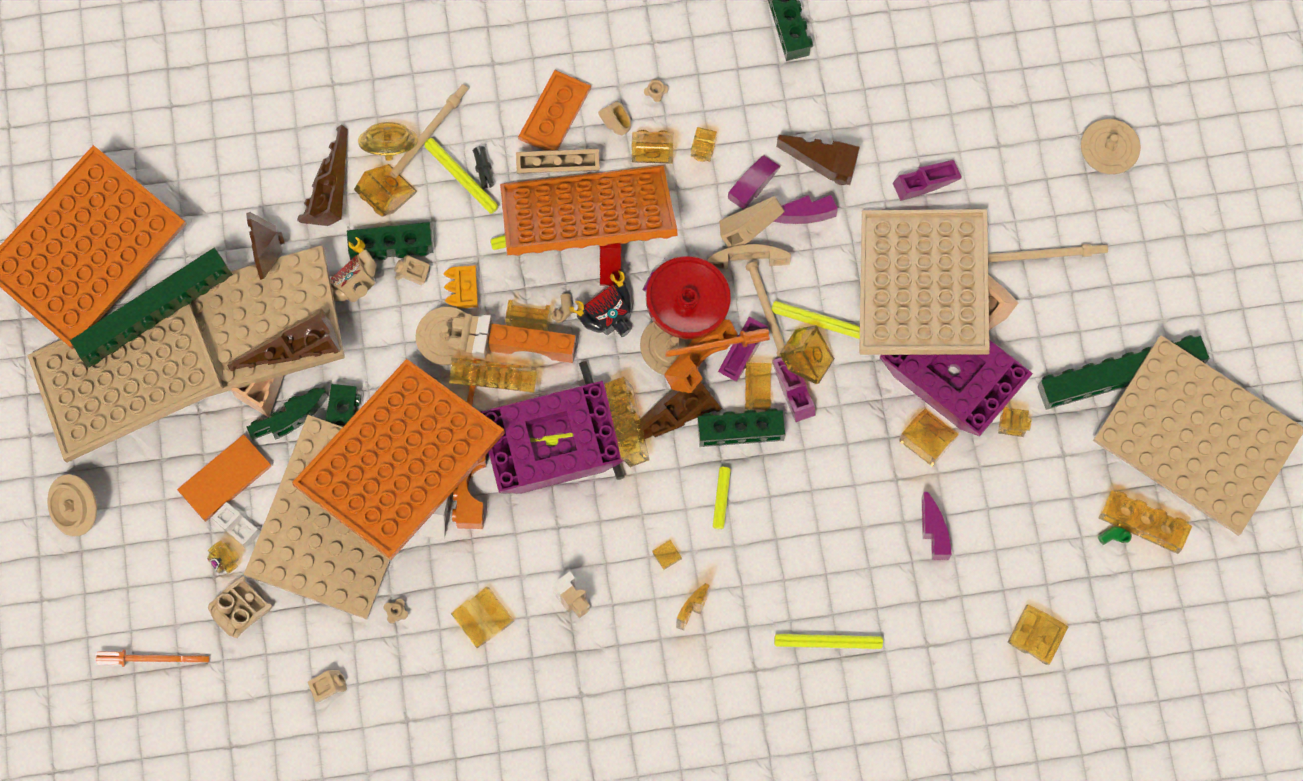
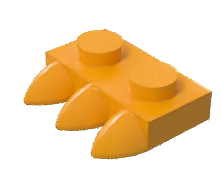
[443,265,478,309]

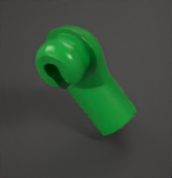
[1098,526,1132,545]

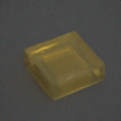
[652,540,682,570]

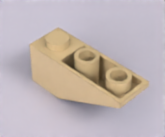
[719,196,784,248]

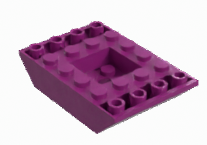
[880,340,1033,436]
[481,381,625,494]

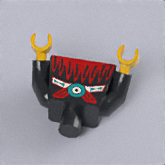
[569,270,632,337]

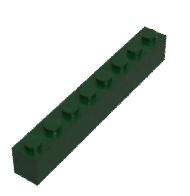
[70,247,233,368]
[1038,335,1210,410]

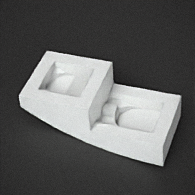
[211,502,260,548]

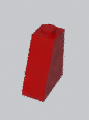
[600,243,622,286]

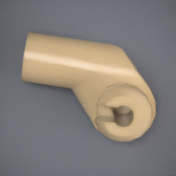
[552,294,572,323]

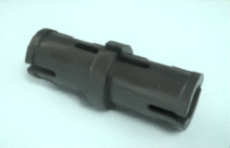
[472,146,494,189]

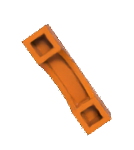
[664,319,738,393]
[488,324,576,363]
[452,454,487,529]

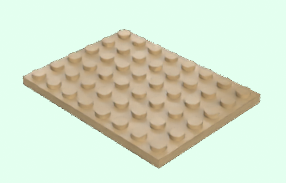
[859,209,990,355]
[190,245,345,397]
[27,304,223,463]
[1093,335,1303,536]
[244,415,390,620]

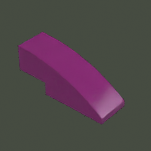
[728,155,780,210]
[892,160,962,201]
[773,195,838,224]
[718,317,769,382]
[772,354,816,422]
[921,492,952,560]

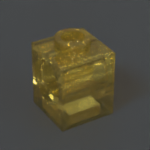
[691,127,717,162]
[998,407,1032,437]

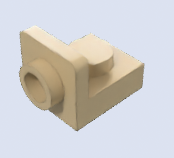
[394,255,430,285]
[308,670,347,702]

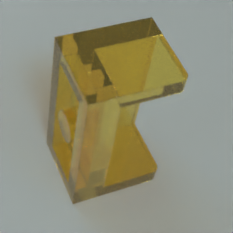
[505,300,551,331]
[745,362,771,410]

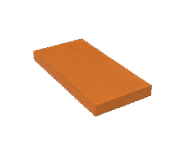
[518,70,591,151]
[177,434,272,522]

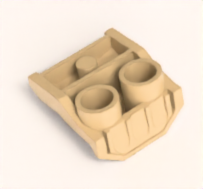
[208,576,272,638]

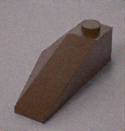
[776,135,860,185]
[246,212,285,280]

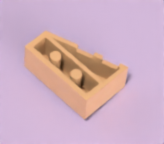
[231,376,283,418]

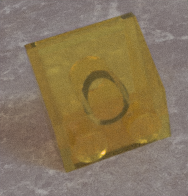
[632,130,674,164]
[354,164,417,217]
[780,325,835,384]
[899,409,959,467]

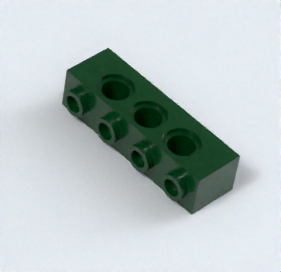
[768,0,813,61]
[347,222,434,260]
[325,384,361,426]
[697,408,785,447]

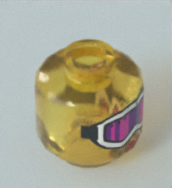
[207,541,240,574]

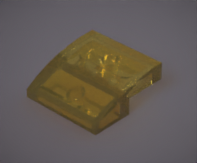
[676,583,710,631]
[451,587,514,648]
[1007,605,1068,665]

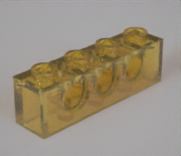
[449,357,537,393]
[604,376,650,467]
[1098,490,1192,554]

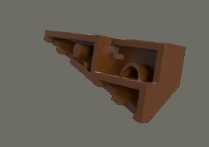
[297,125,348,226]
[227,308,340,371]
[619,382,722,451]

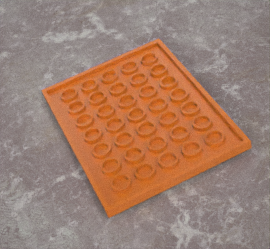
[0,145,187,349]
[500,165,678,256]
[292,359,505,560]

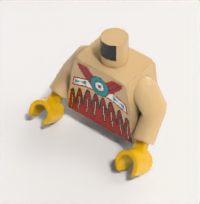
[330,237,376,303]

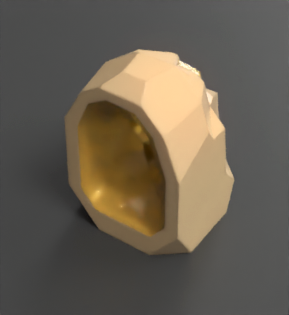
[598,101,631,135]

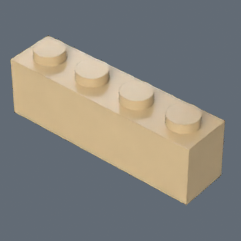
[516,149,600,174]

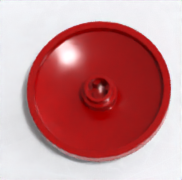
[646,256,731,339]

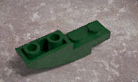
[246,387,328,440]

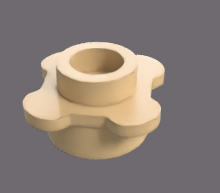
[644,79,668,102]
[383,599,408,623]

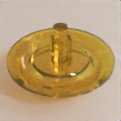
[358,122,418,161]

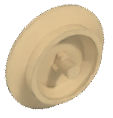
[1081,119,1141,174]
[415,307,466,365]
[640,321,693,375]
[47,474,97,536]

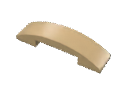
[707,244,791,269]

